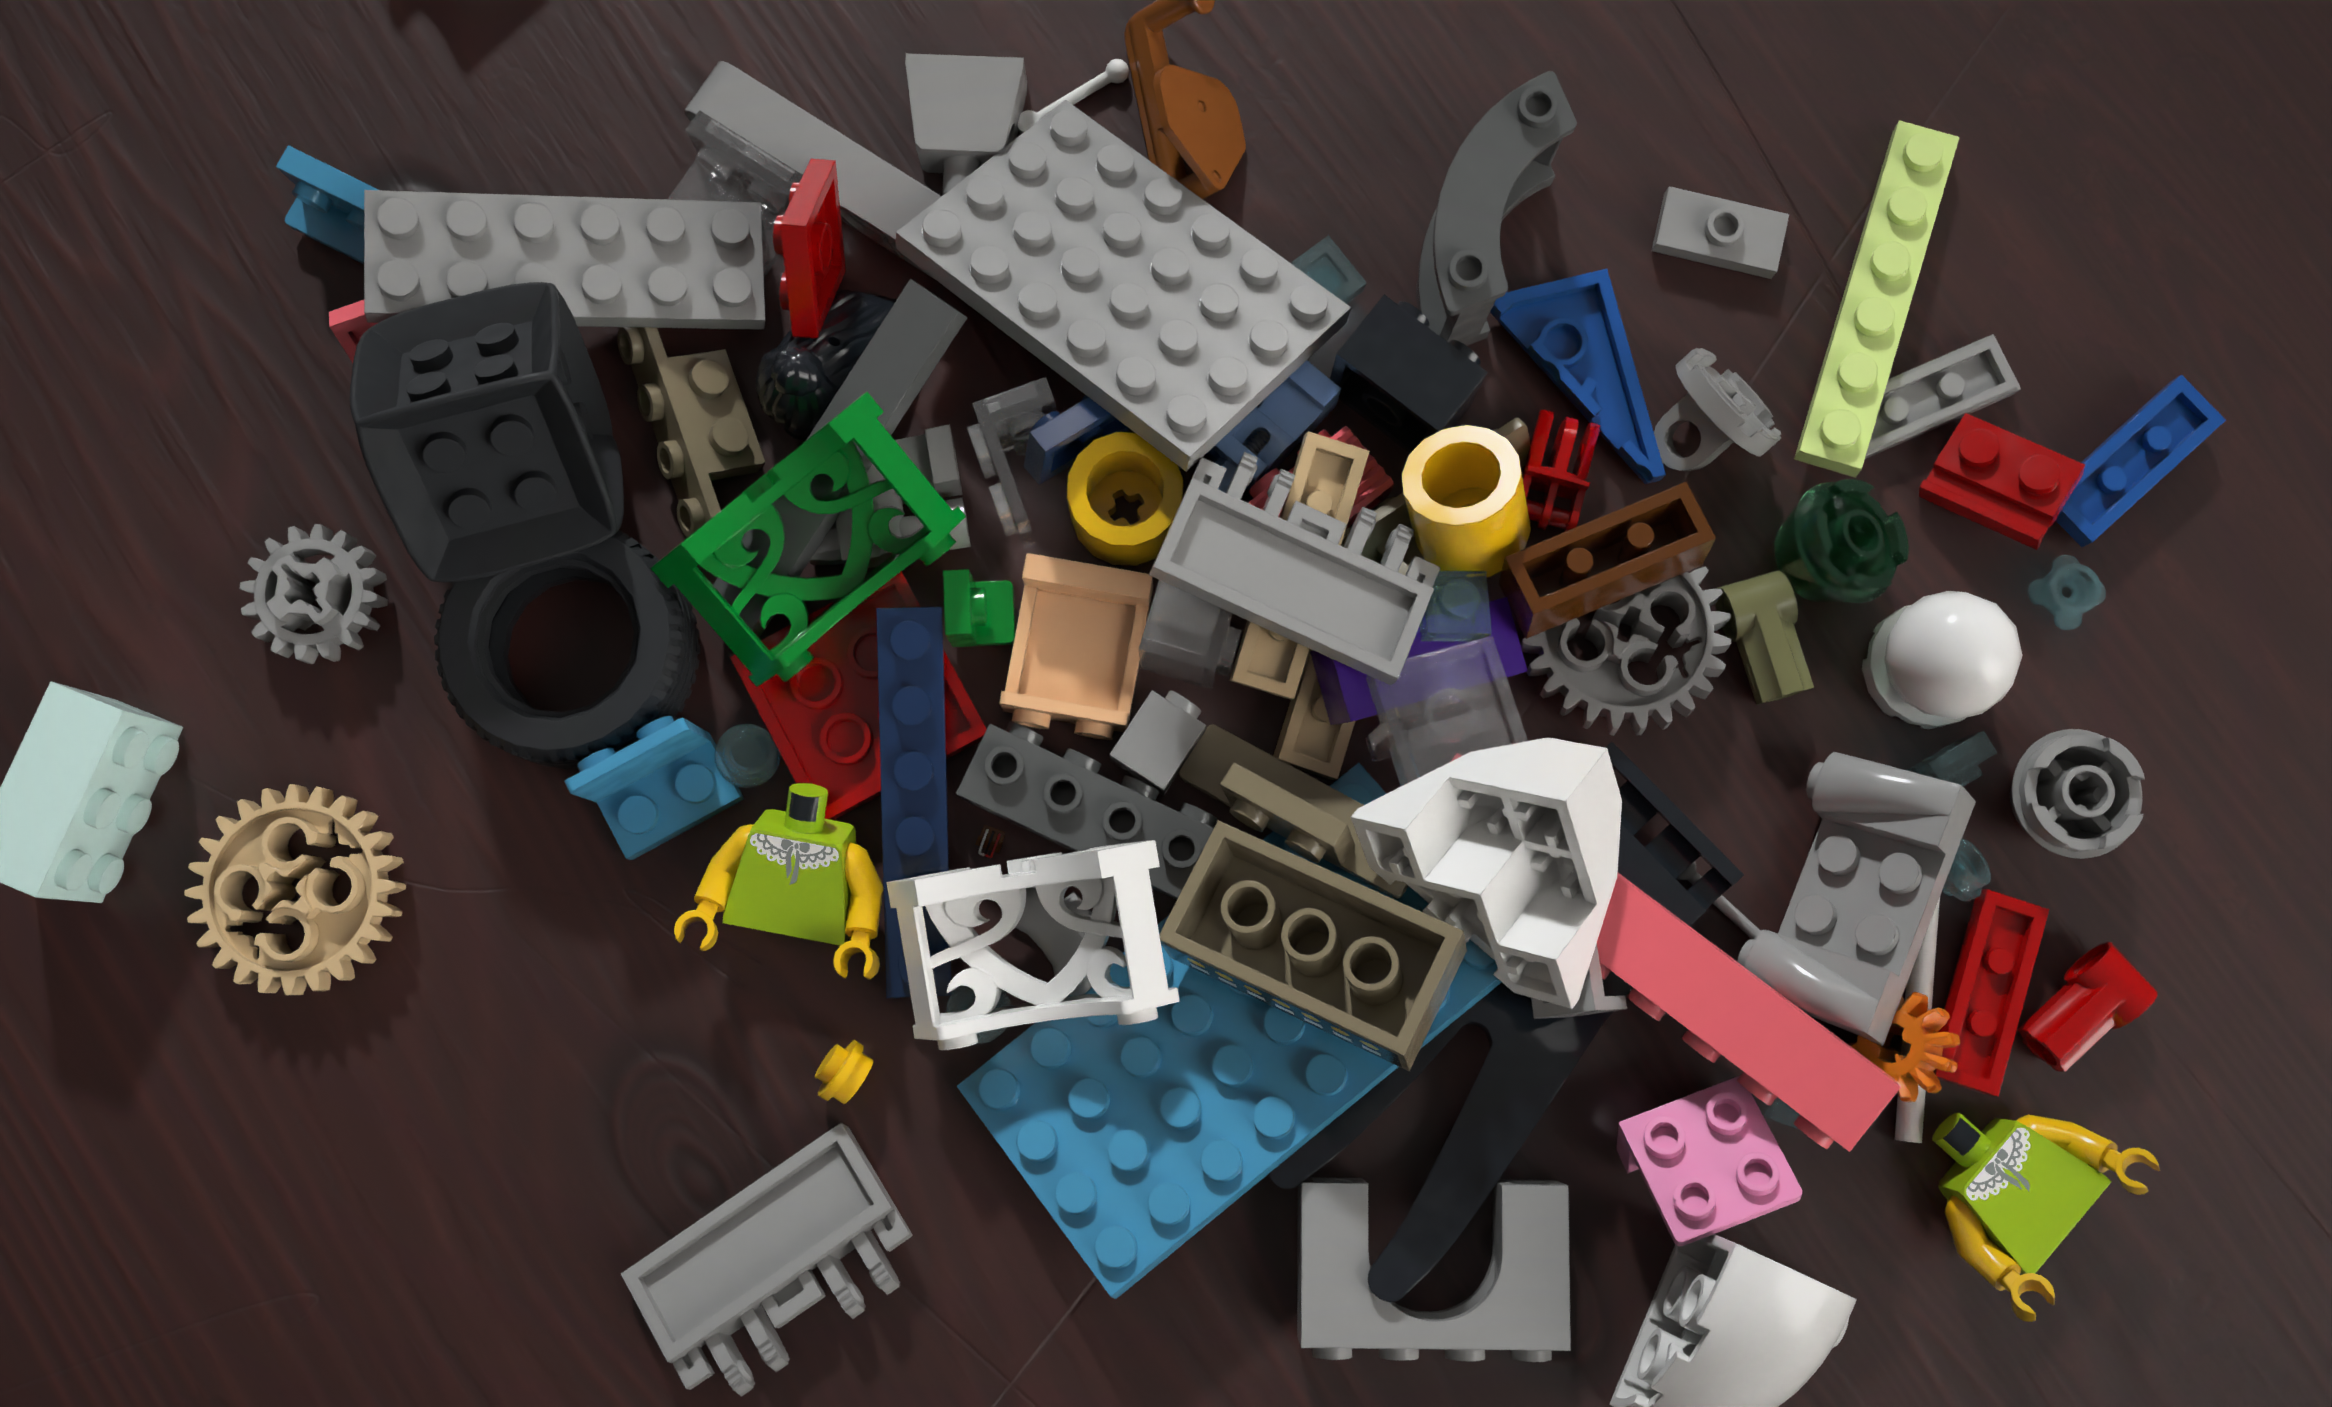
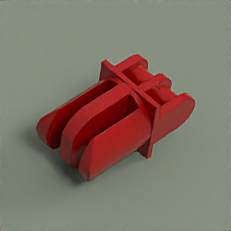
[1522,410,1601,533]

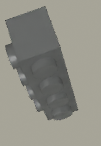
[956,721,1218,900]

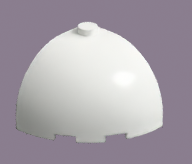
[1609,1234,1857,1407]

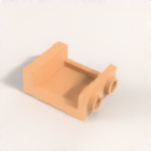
[999,553,1153,740]

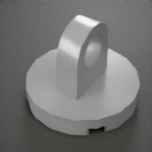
[1654,348,1781,471]

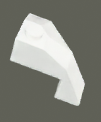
[1351,737,1622,1009]

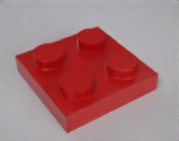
[773,158,846,338]

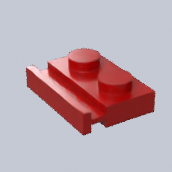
[1919,413,2085,550]

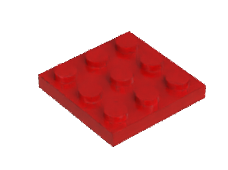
[730,571,987,820]

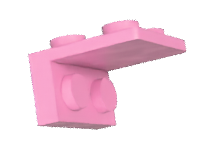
[1617,1076,1802,1246]

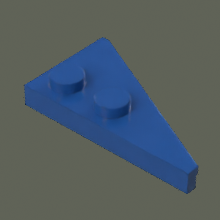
[1490,269,1666,484]

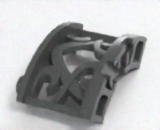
[1416,71,1577,346]

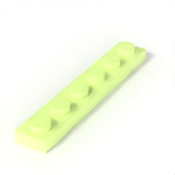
[1794,120,1959,478]

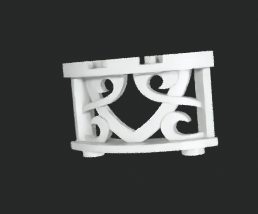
[886,840,1180,1050]

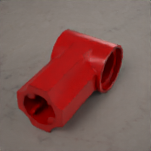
[2017,942,2158,1072]

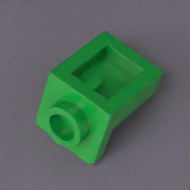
[943,569,1015,647]

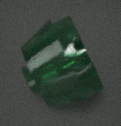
[1774,479,1909,603]

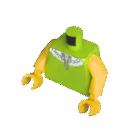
[674,783,883,980]
[1932,1112,2160,1322]

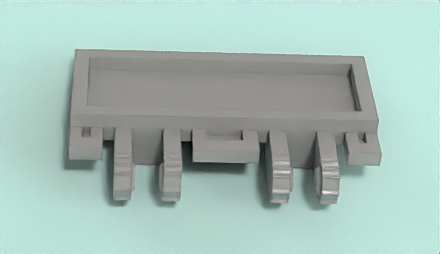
[1149,452,1440,686]
[621,1123,913,1397]

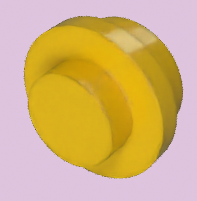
[815,1040,873,1104]

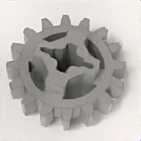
[240,524,388,664]

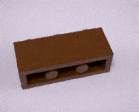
[1499,482,1716,639]

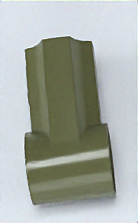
[1715,570,1814,705]

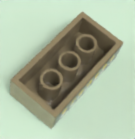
[1159,820,1467,1071]

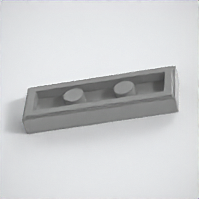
[1865,334,2021,459]

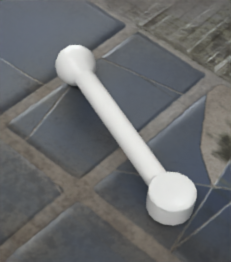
[1018,59,1129,134]

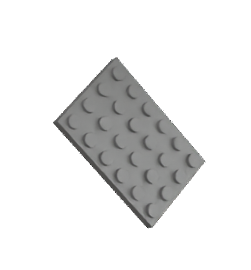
[896,100,1351,472]

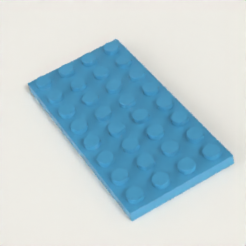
[957,763,1501,1299]

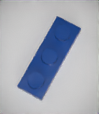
[2056,375,2226,548]

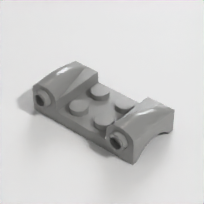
[1737,752,1976,1045]

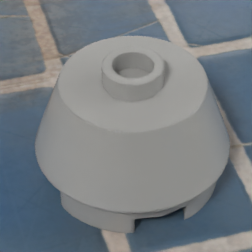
[2010,729,2145,859]

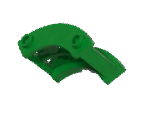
[650,392,966,687]

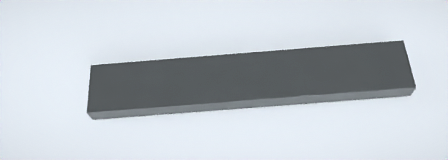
[713,279,967,638]

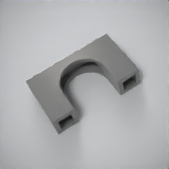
[1297,1177,1571,1362]

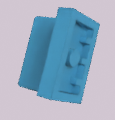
[564,716,745,860]

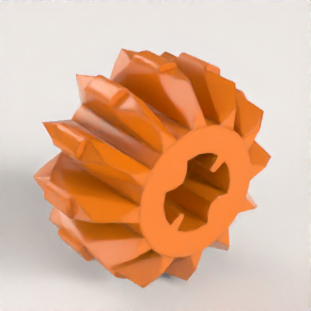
[1847,992,1960,1102]

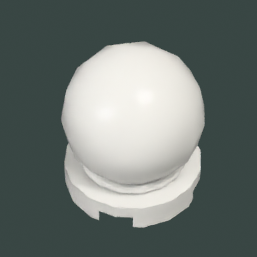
[1862,591,2023,729]

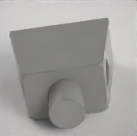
[905,53,1027,196]

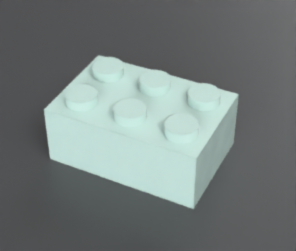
[0,681,183,903]

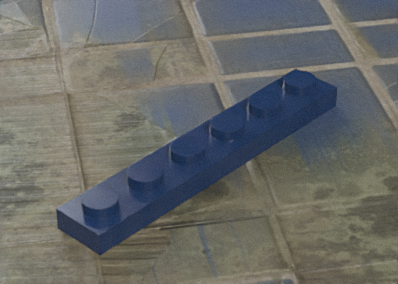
[876,607,952,998]

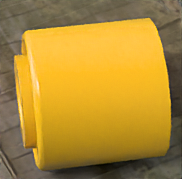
[1402,425,1531,580]
[1067,432,1183,566]

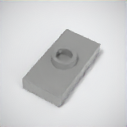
[1651,186,1789,279]

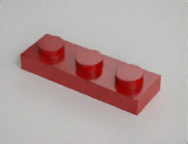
[1933,889,2050,1097]

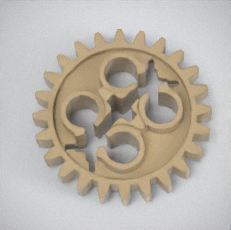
[184,784,406,995]

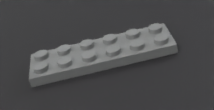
[364,190,765,329]

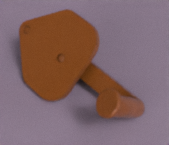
[1124,0,1246,199]

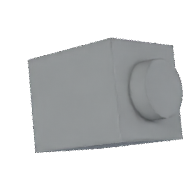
[1109,690,1206,796]

